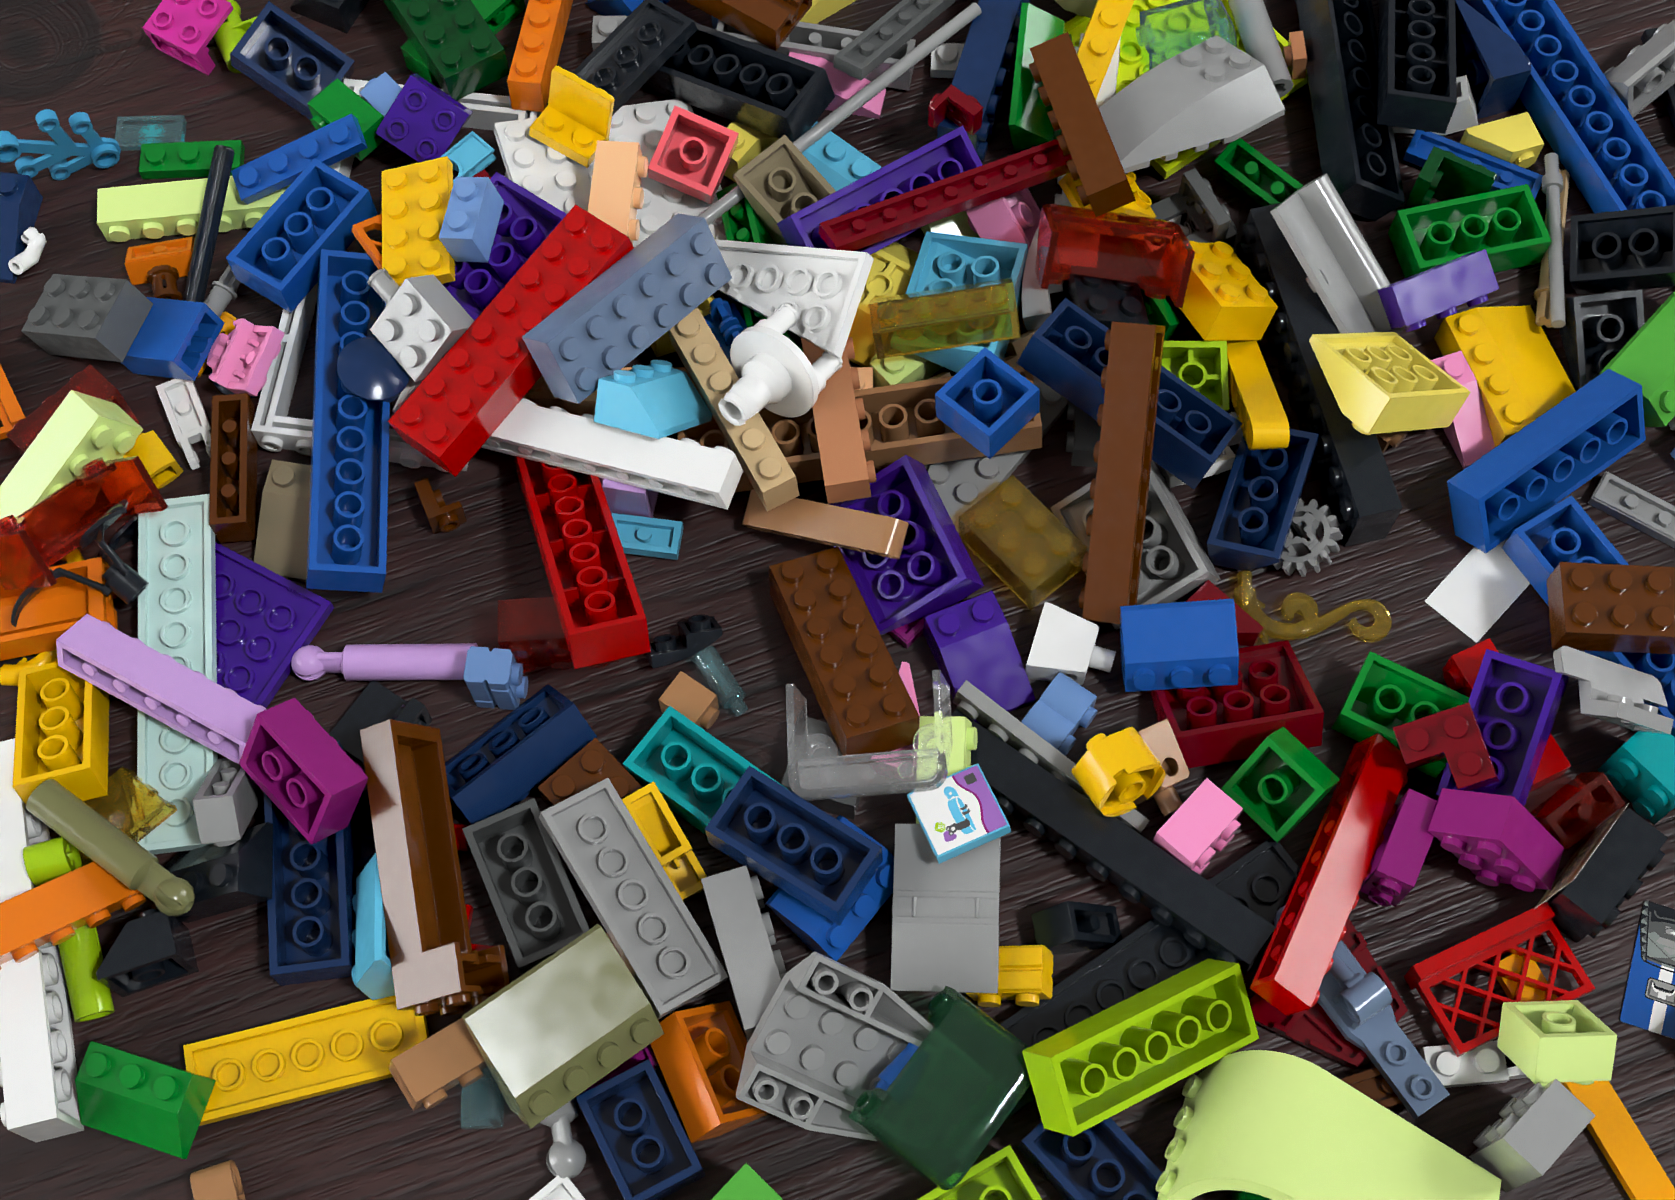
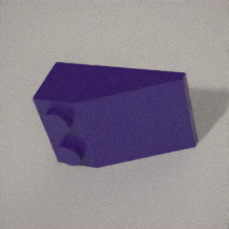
[923,591,1036,724]

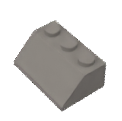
[1604,19,1675,117]

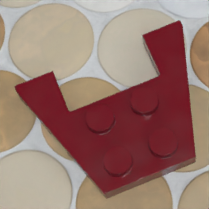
[1249,914,1408,1069]

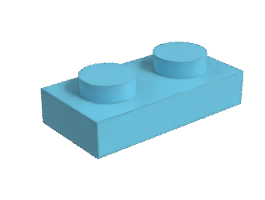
[611,513,684,560]

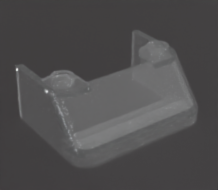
[786,670,953,801]

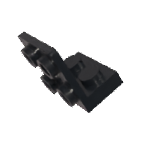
[329,680,432,764]

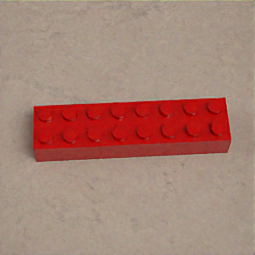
[388,204,634,477]
[515,456,651,669]

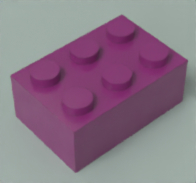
[239,697,368,845]
[1428,788,1564,892]

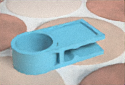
[439,131,497,184]

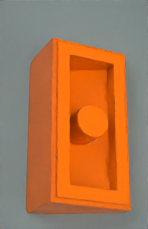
[124,236,196,285]

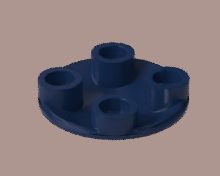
[337,337,410,402]

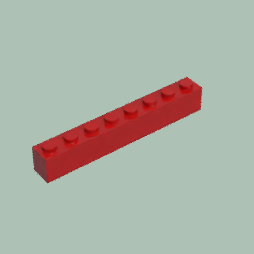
[1250,733,1409,1016]

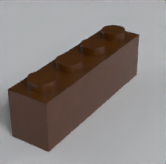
[209,393,257,543]

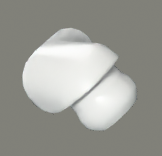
[8,227,46,275]

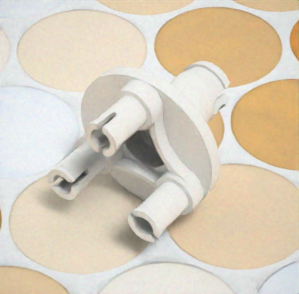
[718,304,843,426]

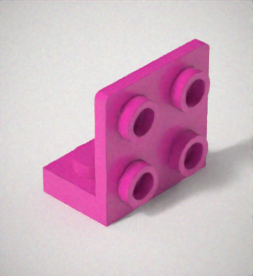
[142,0,233,76]

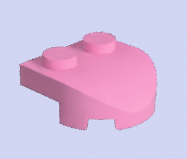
[207,318,285,397]

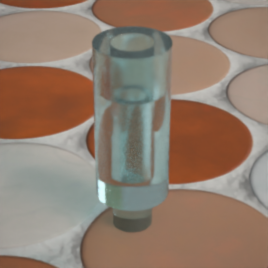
[692,646,748,716]

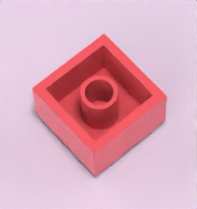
[648,105,739,204]

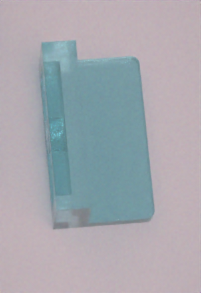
[461,1066,504,1130]

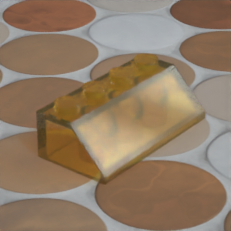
[869,278,1021,359]

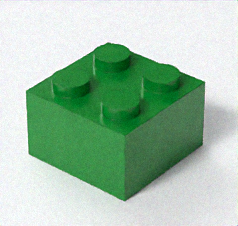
[1221,726,1340,843]

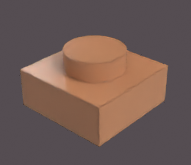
[1282,31,1307,80]

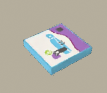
[907,763,1011,864]

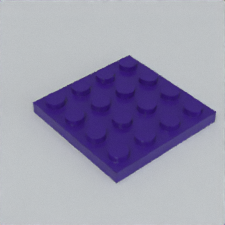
[215,542,334,708]

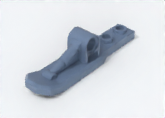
[1274,906,1450,1119]

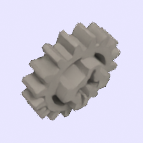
[1273,498,1343,577]

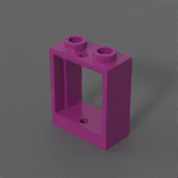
[1360,788,1438,907]

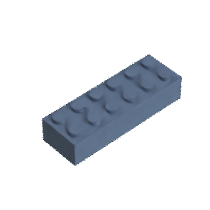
[522,213,732,404]

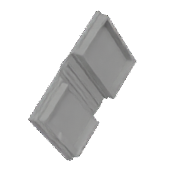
[891,823,1001,994]

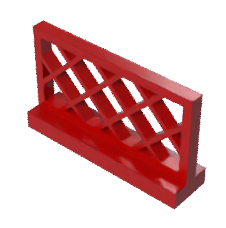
[1404,902,1595,1057]

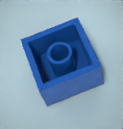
[935,347,1040,459]

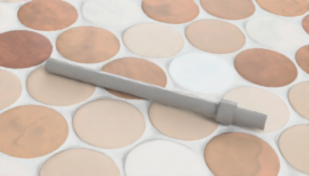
[1542,153,1566,328]

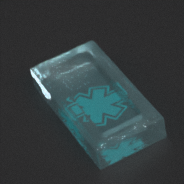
[115,115,187,151]

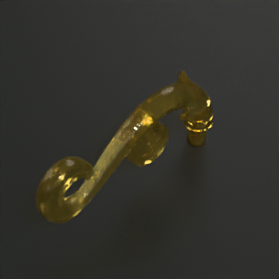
[1234,571,1392,645]

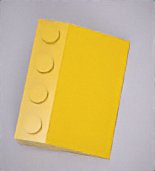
[1434,305,1576,447]

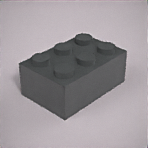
[21,274,153,362]

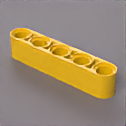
[1226,340,1290,450]

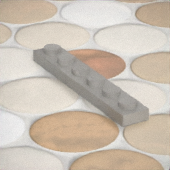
[953,680,1150,834]

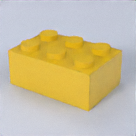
[1155,241,1278,341]

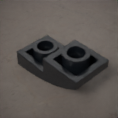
[645,614,723,669]

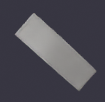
[1021,214,1063,330]

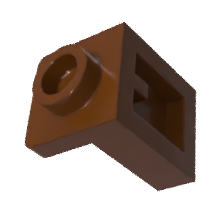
[414,478,467,534]

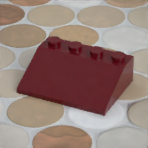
[1151,640,1324,769]

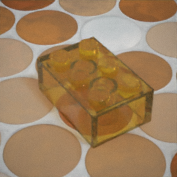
[958,475,1087,610]

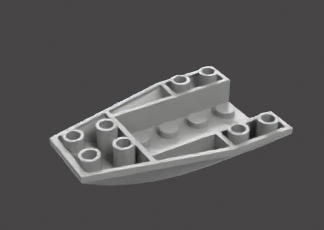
[736,951,1002,1155]

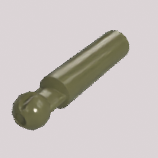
[26,779,195,916]

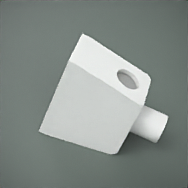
[1025,602,1116,685]

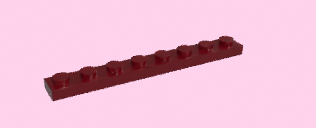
[818,139,1072,251]

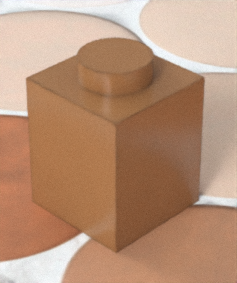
[658,671,720,729]

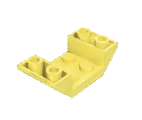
[848,242,919,367]

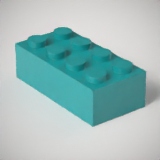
[623,706,787,835]

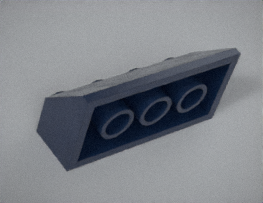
[1207,428,1319,572]
[445,684,597,825]

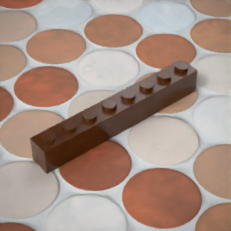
[1079,322,1165,624]

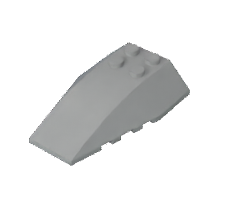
[1099,35,1285,174]

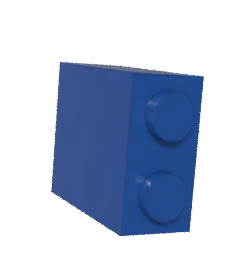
[121,297,224,381]

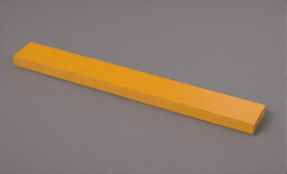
[1496,948,1675,1200]

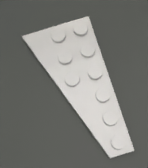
[715,239,874,359]

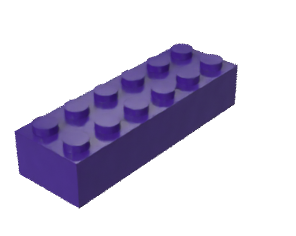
[777,126,983,255]

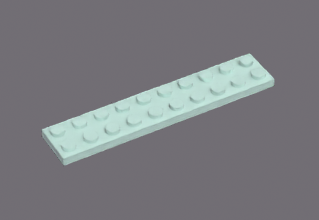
[137,494,218,855]

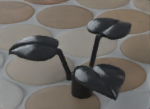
[11,499,149,627]

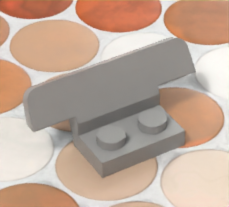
[1553,646,1674,735]

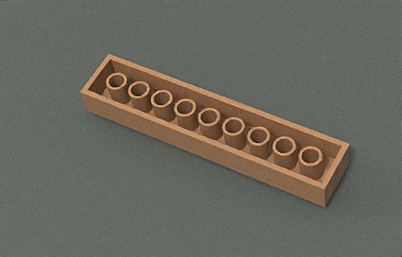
[677,366,1042,492]

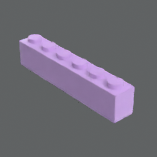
[56,614,267,764]

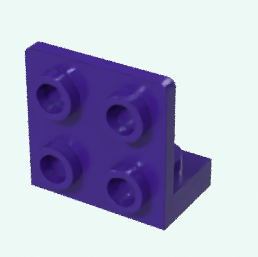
[376,73,473,162]

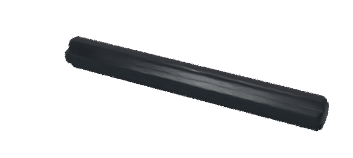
[183,145,235,302]

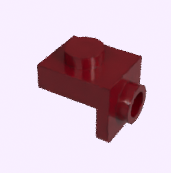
[928,84,983,136]

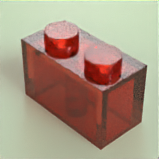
[1530,772,1625,850]

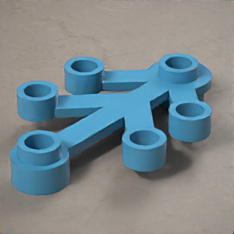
[0,109,121,180]

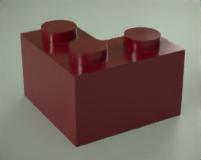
[1393,702,1499,791]

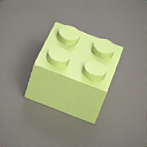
[1497,1000,1617,1086]

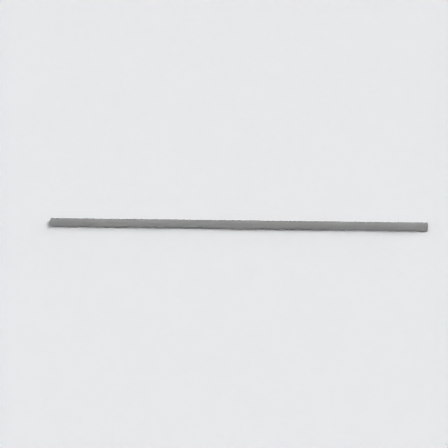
[697,2,982,226]

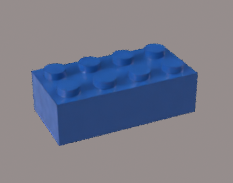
[226,158,377,313]

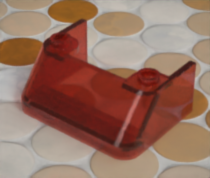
[1035,204,1195,308]
[0,456,168,590]

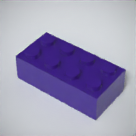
[1436,649,1569,807]

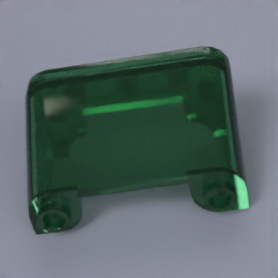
[849,986,1031,1191]

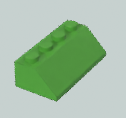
[1599,291,1675,427]

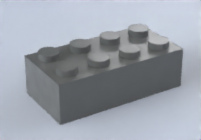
[462,798,590,975]

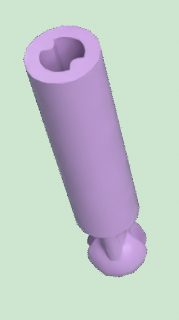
[291,643,478,681]

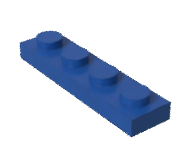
[231,113,368,205]
[1403,130,1543,199]

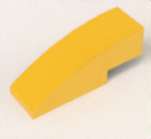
[622,781,707,902]

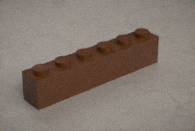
[1028,32,1136,217]

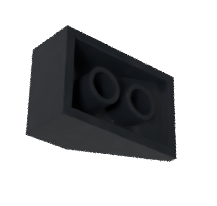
[1560,289,1645,391]

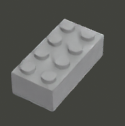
[701,865,786,1042]

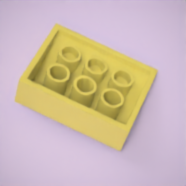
[1309,332,1471,435]

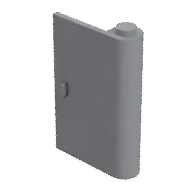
[1270,173,1405,334]

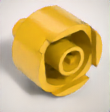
[1071,727,1166,817]

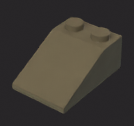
[733,135,836,245]
[254,459,311,582]

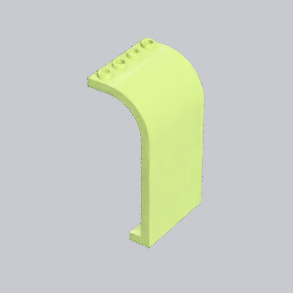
[1156,1050,1502,1200]

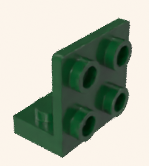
[1404,146,1497,209]

